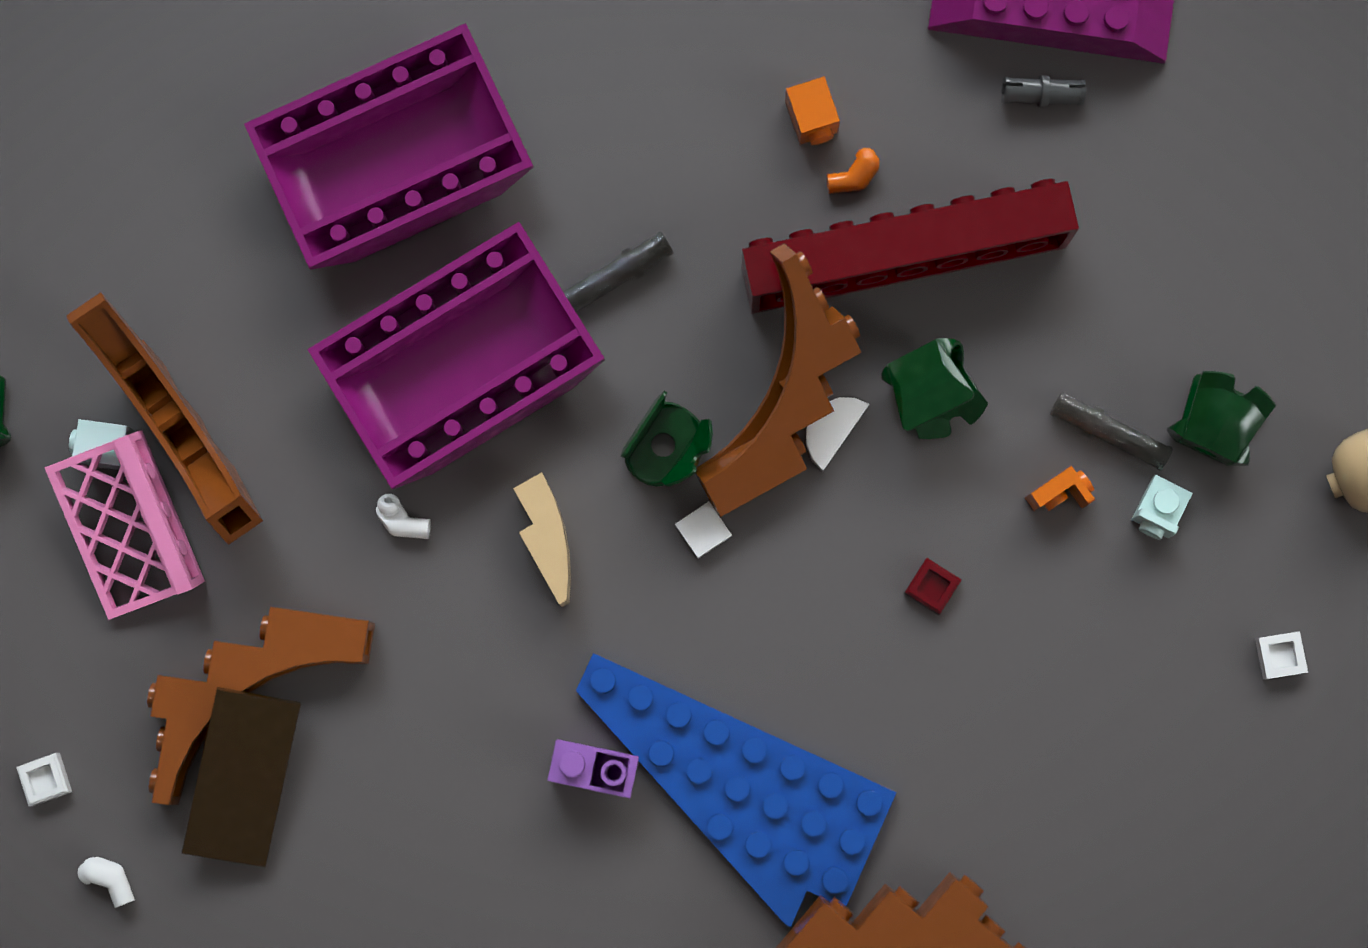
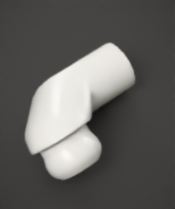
[376,493,431,539]
[78,857,135,908]

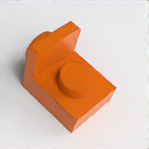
[1025,466,1095,511]

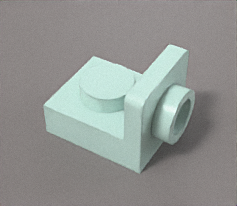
[1131,475,1193,540]

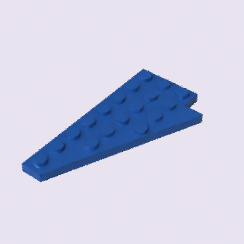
[576,653,897,927]

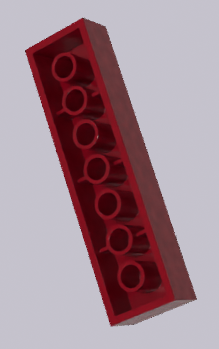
[741,178,1079,314]

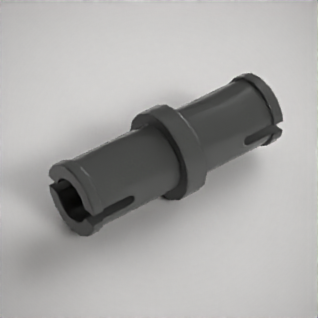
[1001,75,1086,108]

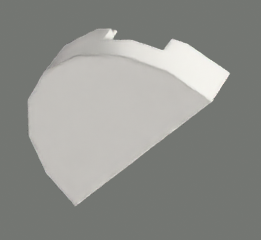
[806,397,869,472]

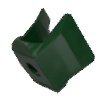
[881,338,988,439]
[1167,371,1276,466]
[621,391,713,487]

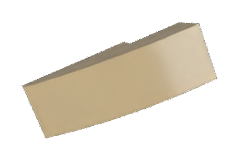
[513,472,571,607]

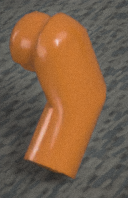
[827,148,880,194]

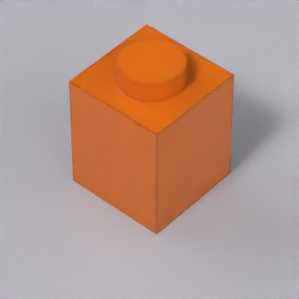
[785,76,840,145]

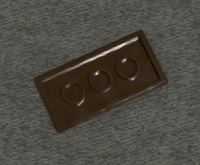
[182,687,301,867]

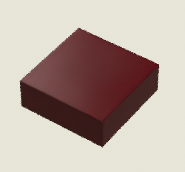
[904,558,962,615]

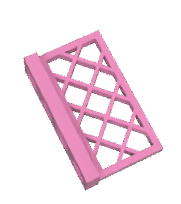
[45,430,205,620]

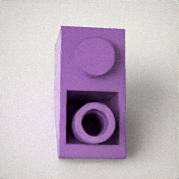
[547,739,639,798]

